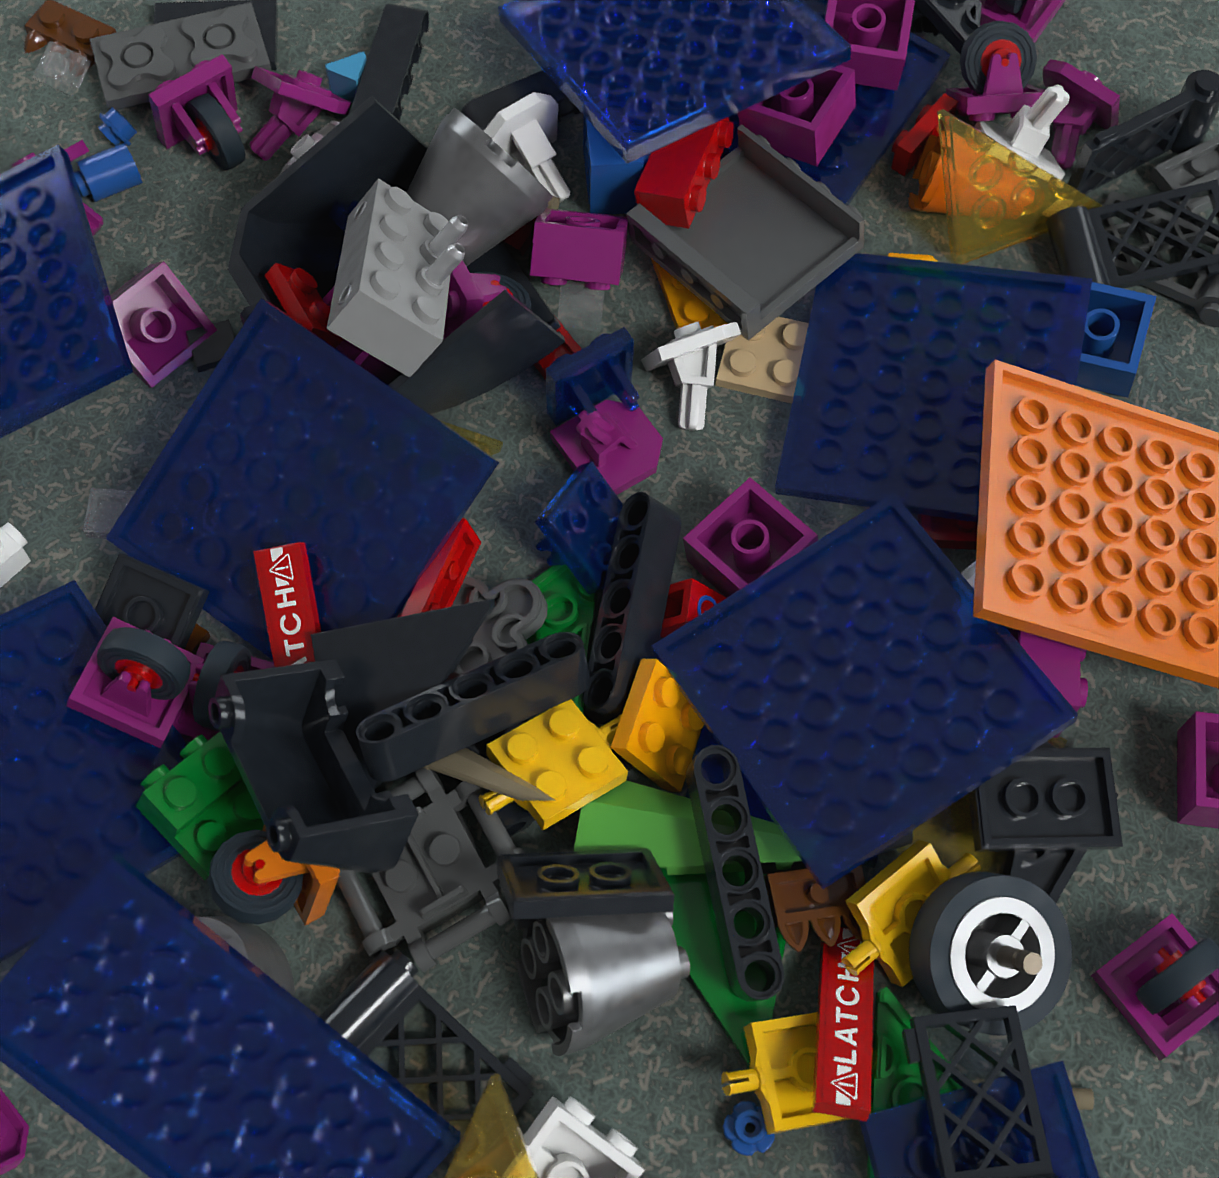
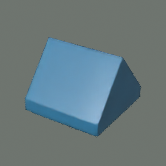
[325,51,367,102]

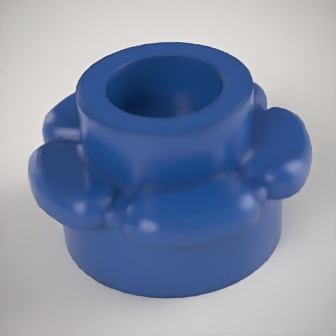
[98,107,137,146]
[723,1101,775,1156]

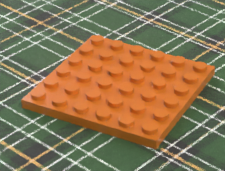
[973,360,1219,689]

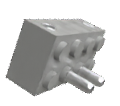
[327,178,468,377]

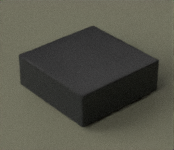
[186,319,242,373]

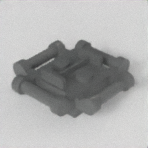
[337,768,525,972]

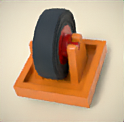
[208,824,340,926]

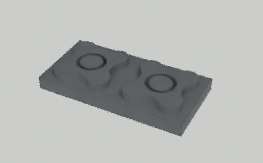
[90,2,272,110]

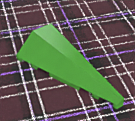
[574,780,837,875]

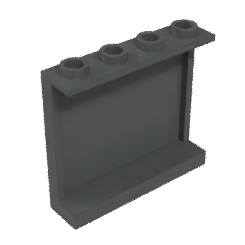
[626,125,865,340]

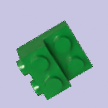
[136,732,264,881]

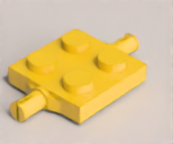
[478,699,628,830]
[841,840,981,987]
[721,1012,873,1135]

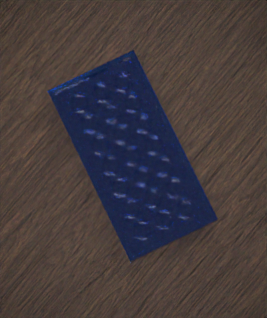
[0,852,460,1178]

